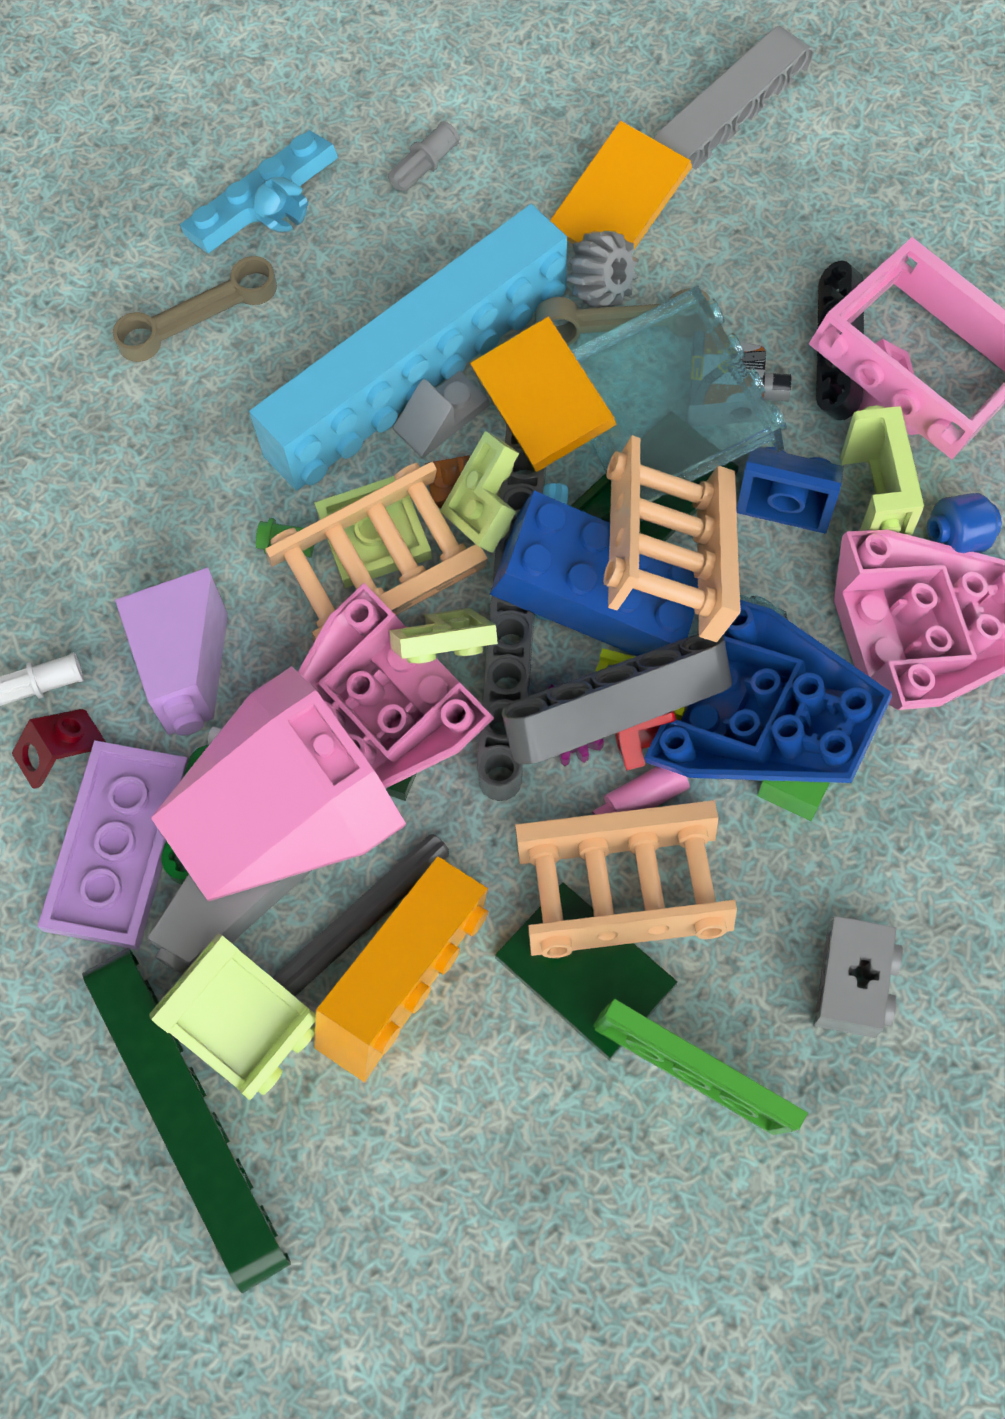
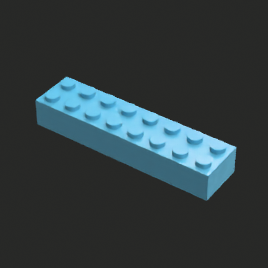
[249,204,567,491]

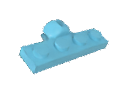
[180,130,338,254]

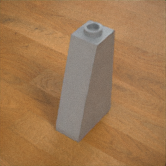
[147,870,312,973]

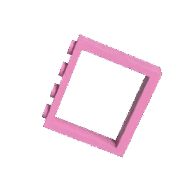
[809,237,1005,460]

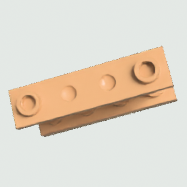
[603,435,740,642]
[265,461,488,642]
[515,800,737,958]

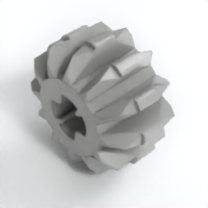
[566,231,639,308]

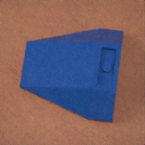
[644,600,892,783]

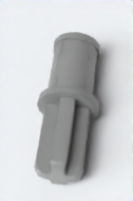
[388,121,460,192]

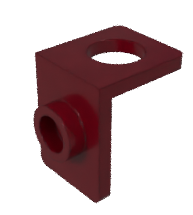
[12,709,106,789]

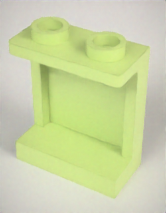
[840,405,924,536]
[149,933,316,1100]

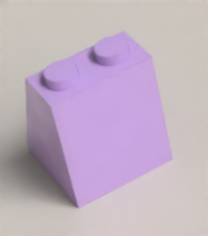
[115,567,228,736]

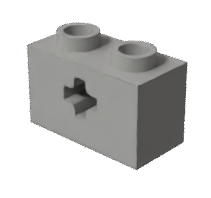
[814,916,903,1038]

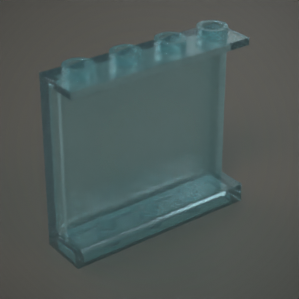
[571,286,787,522]

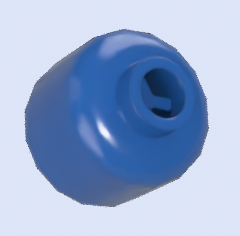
[926,493,1002,553]

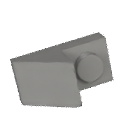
[393,371,490,459]

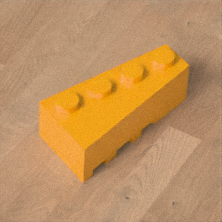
[314,856,489,1083]

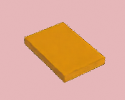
[550,120,692,251]
[470,316,617,472]

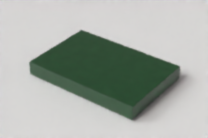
[495,882,678,1061]

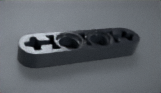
[816,260,864,421]

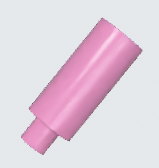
[592,766,690,815]

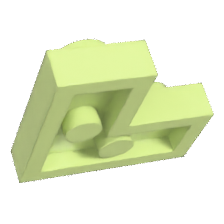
[440,431,519,553]
[389,608,498,663]

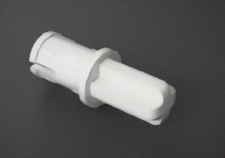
[0,652,84,706]

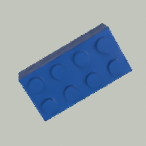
[489,490,698,656]

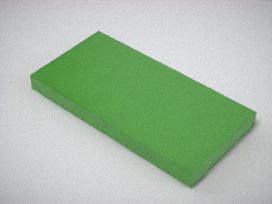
[593,999,808,1135]

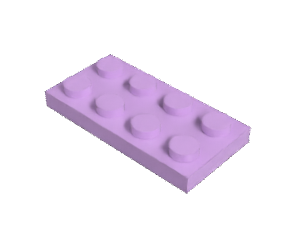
[37,740,189,950]

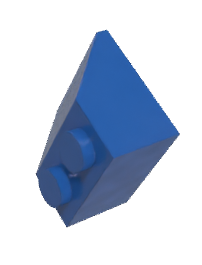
[737,445,844,534]

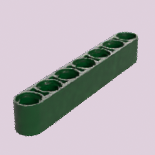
[82,948,291,1294]

